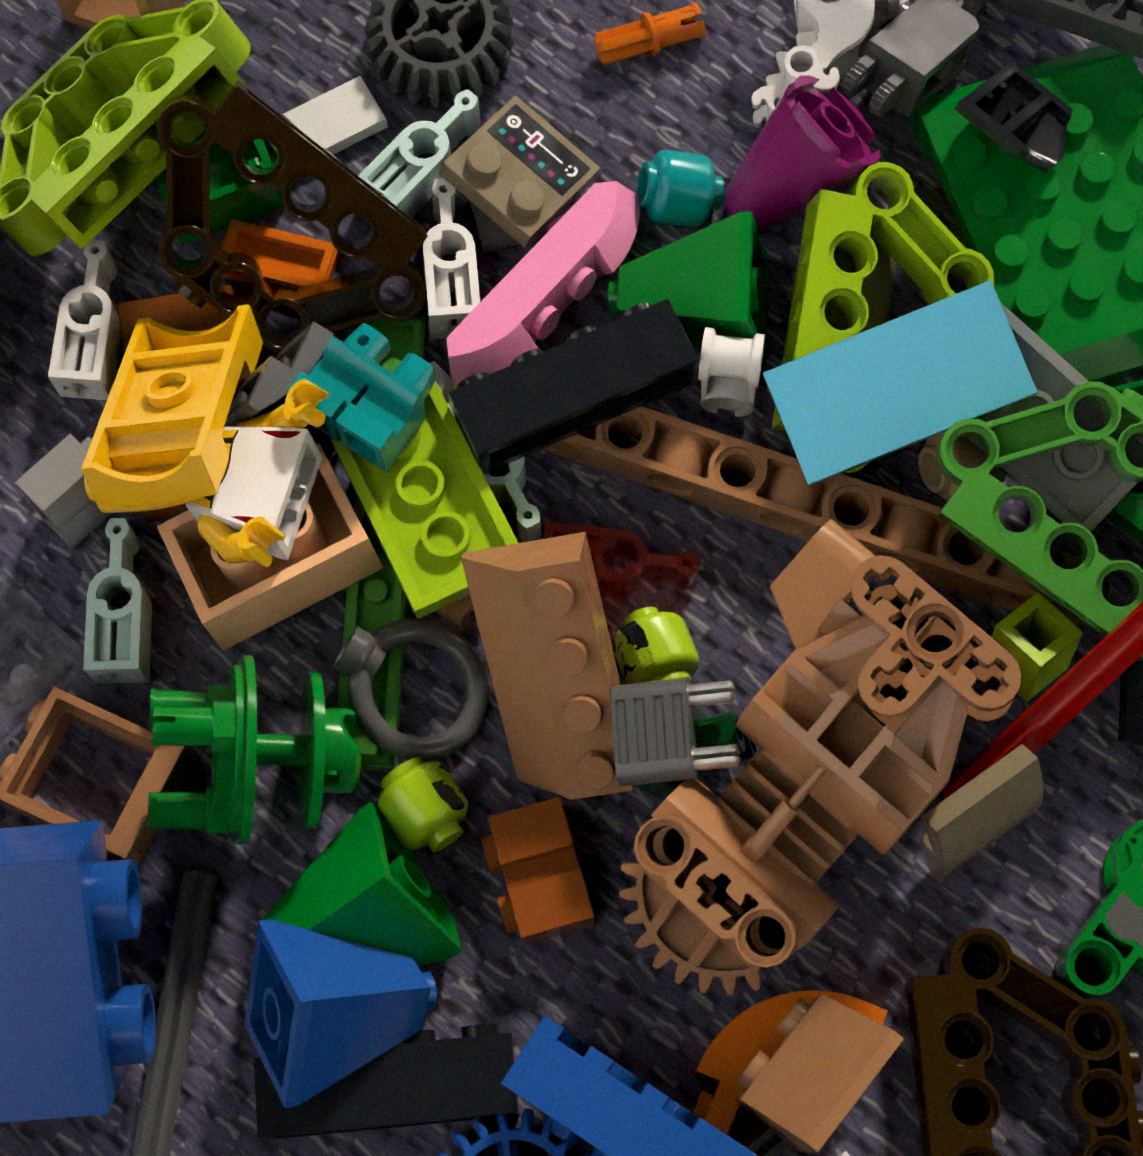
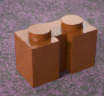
[480,796,595,945]

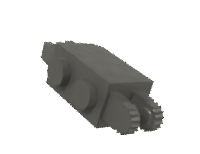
[839,0,984,118]

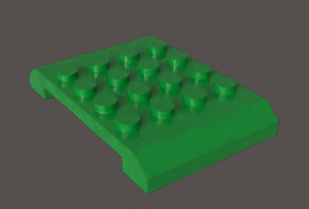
[907,45,1143,383]

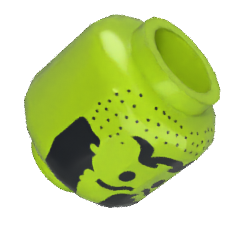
[612,607,699,684]
[377,757,470,853]

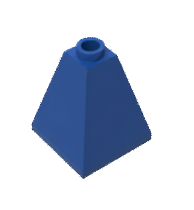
[244,920,437,1108]

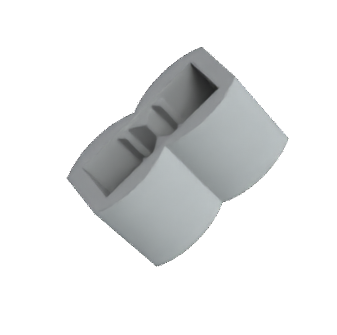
[14,433,113,550]

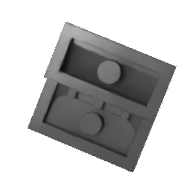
[224,321,333,427]

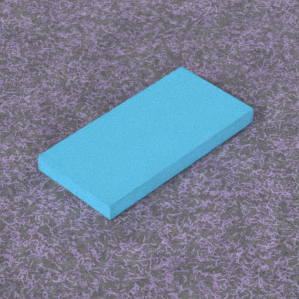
[763,280,1038,487]

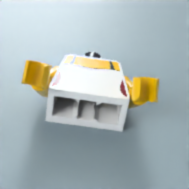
[186,379,329,567]

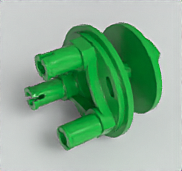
[147,655,361,844]

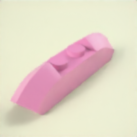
[447,181,640,391]

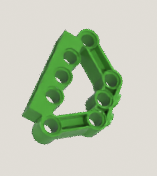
[936,382,1143,661]

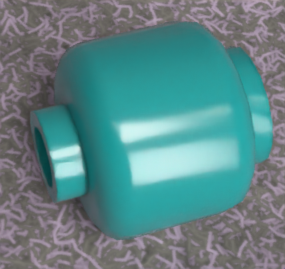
[636,149,724,228]

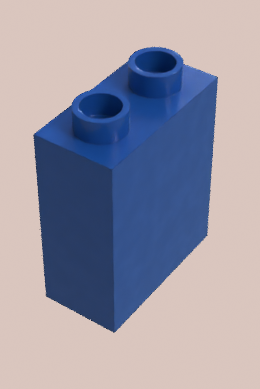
[0,820,156,1123]

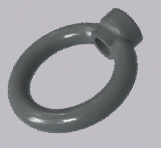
[333,618,489,761]

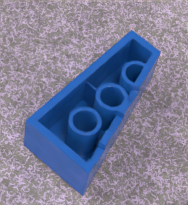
[501,1015,758,1156]

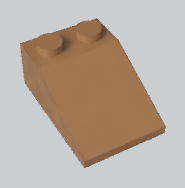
[736,994,904,1152]

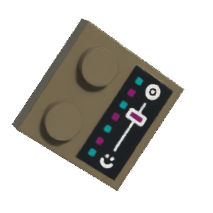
[439,95,601,248]

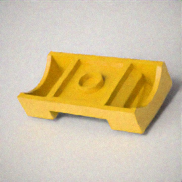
[81,305,263,513]

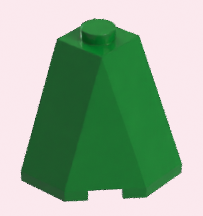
[260,802,462,967]

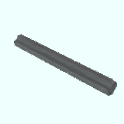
[132,870,218,1156]

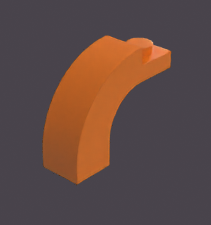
[692,990,888,1135]

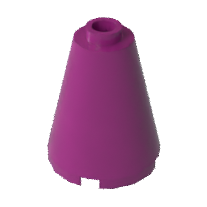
[724,75,881,233]

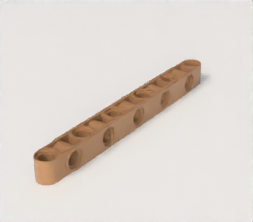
[543,406,1112,627]

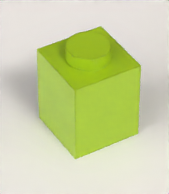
[991,592,1083,702]

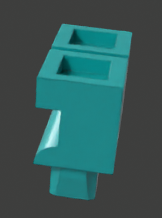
[286,323,436,473]

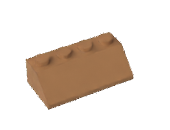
[461,532,633,800]

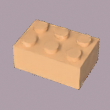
[157,444,384,651]

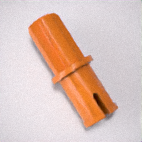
[594,3,706,65]

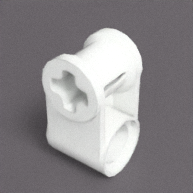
[698,327,765,417]

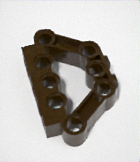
[157,81,428,352]
[905,927,1143,1156]

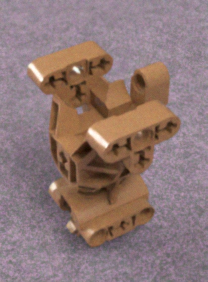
[619,519,1021,995]

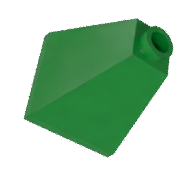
[608,211,769,365]

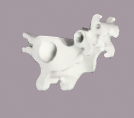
[751,0,915,128]

